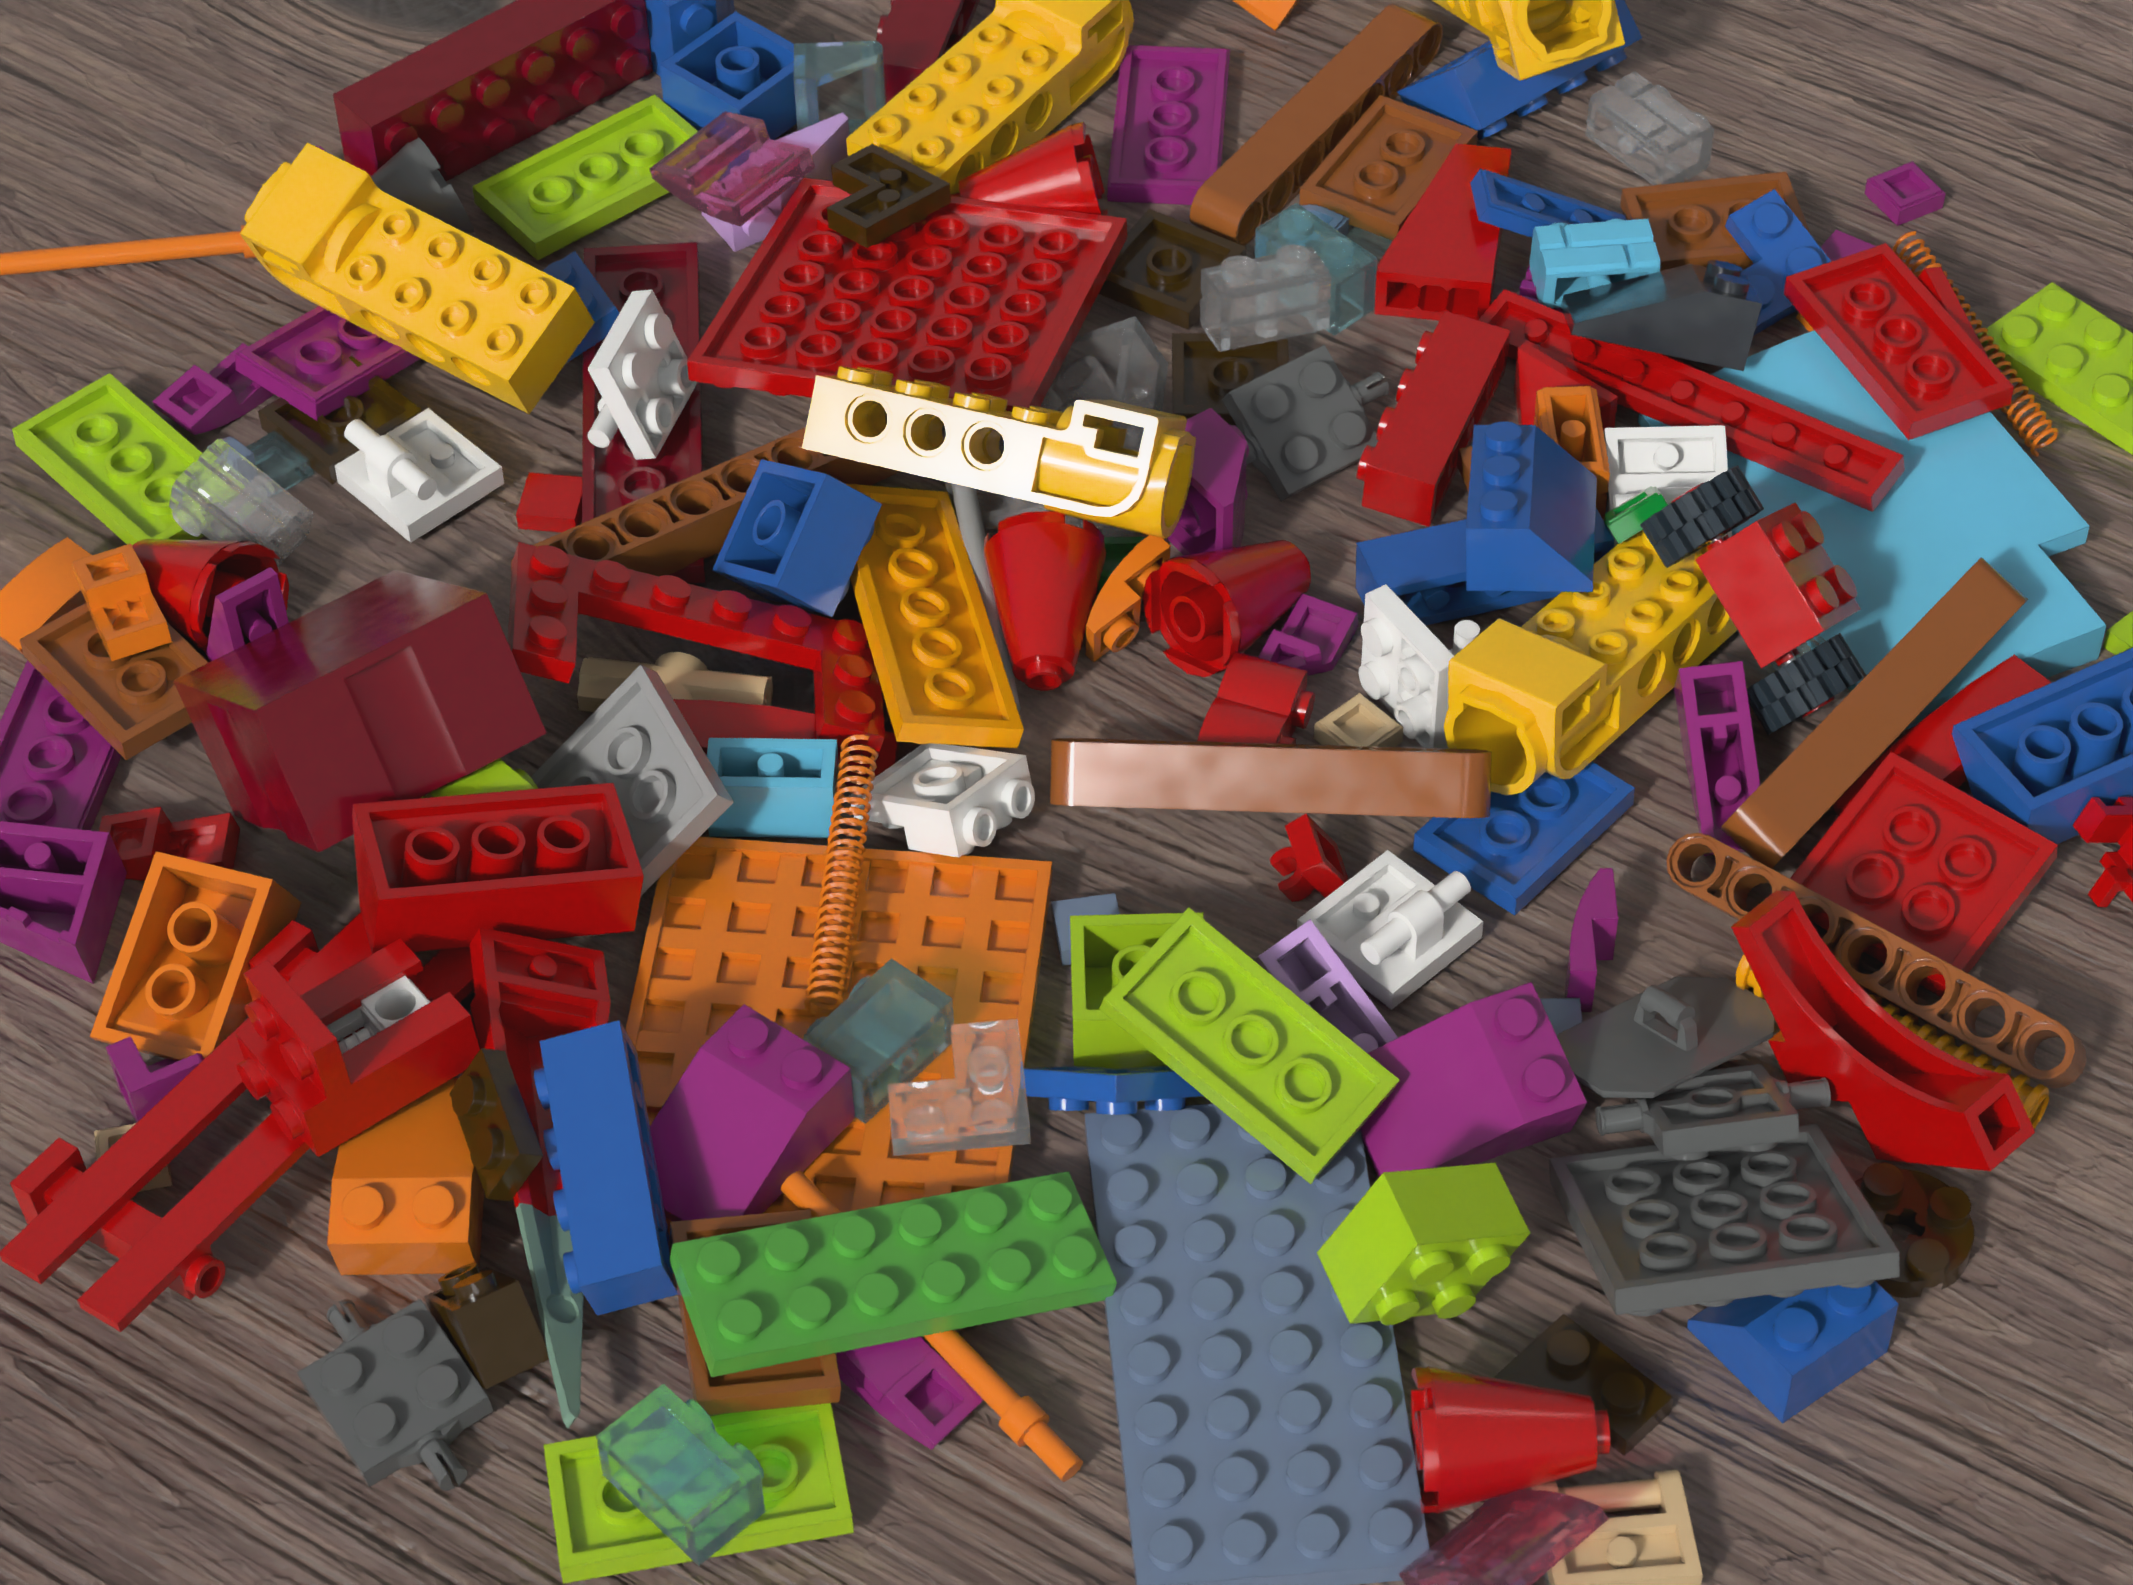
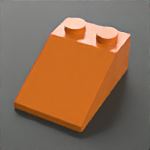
[90,851,302,1061]
[327,1078,484,1275]

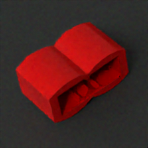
[1197,652,1315,744]

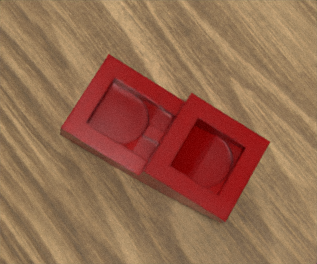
[99,806,240,881]

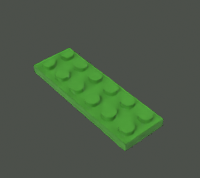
[669,1171,1117,1377]

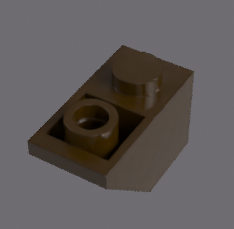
[424,1263,549,1389]

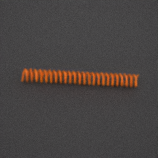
[1893,231,2059,457]
[804,734,878,1017]

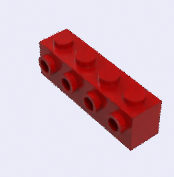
[1357,311,1511,527]

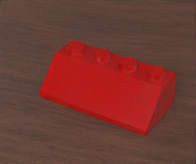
[352,782,644,954]

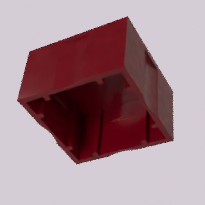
[173,570,546,852]

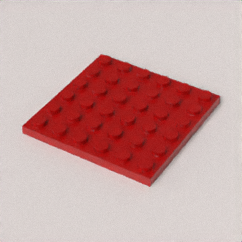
[687,178,1127,412]

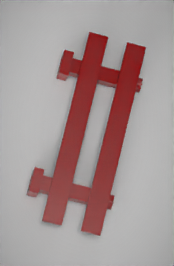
[0,912,474,1332]

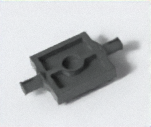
[1222,344,1389,502]
[1595,1064,1831,1161]
[297,1298,494,1491]

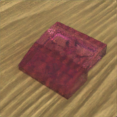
[649,111,815,226]
[1399,1490,1608,1585]

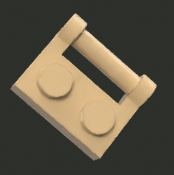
[1531,1469,1703,1585]

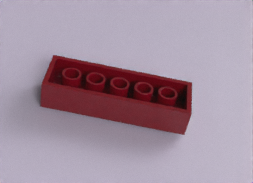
[333,0,653,181]

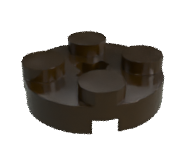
[1854,1163,1975,1299]

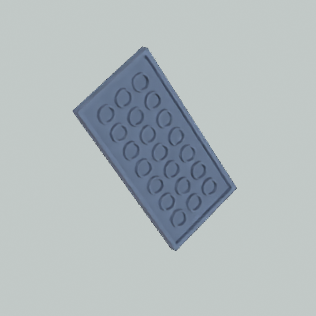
[1085,1104,1432,1585]

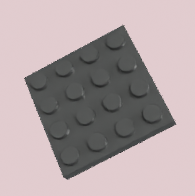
[1549,1124,1899,1316]

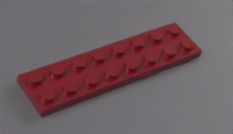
[582,242,705,584]

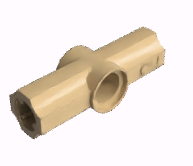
[577,652,773,712]

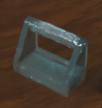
[794,41,886,135]

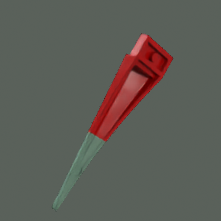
[469,927,611,1429]

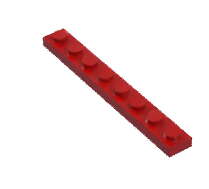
[1477,289,1905,512]

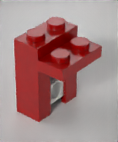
[235,938,480,1157]

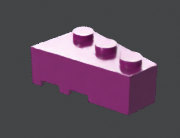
[0,821,127,984]

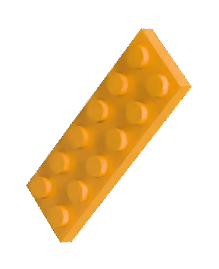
[846,484,1024,748]

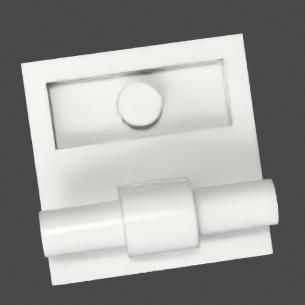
[588,290,698,459]
[334,408,505,543]
[1603,425,1732,547]
[1358,584,1480,748]
[1297,850,1483,1010]

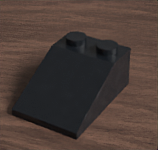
[1561,260,1762,371]

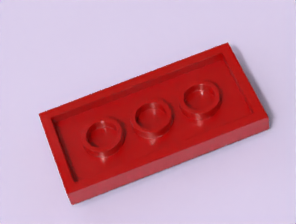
[1784,243,2014,440]

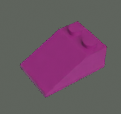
[1359,982,1587,1178]
[650,1004,855,1222]

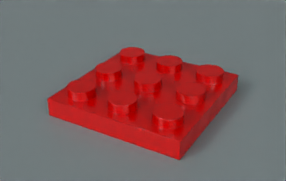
[1790,751,2058,997]

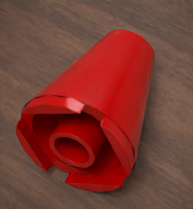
[951,122,1109,216]
[984,511,1106,691]
[132,539,289,655]
[1143,540,1311,677]
[1411,1366,1610,1514]

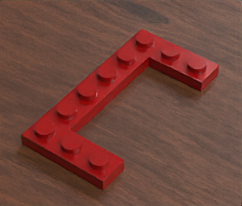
[508,542,885,756]

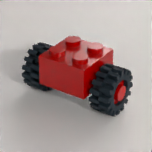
[1640,465,1866,735]

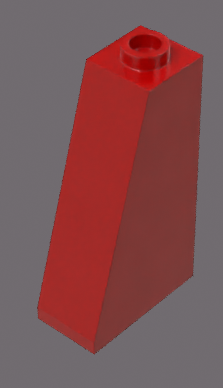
[1374,143,1512,321]

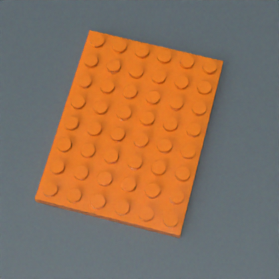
[625,837,1052,1236]

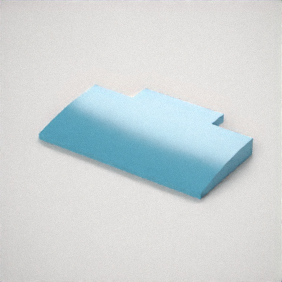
[1638,330,2107,731]

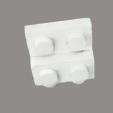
[849,743,1035,858]

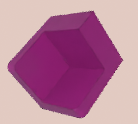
[106,1036,204,1123]

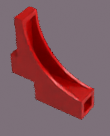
[1731,890,2035,1171]

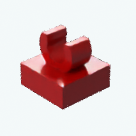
[1269,813,1349,902]

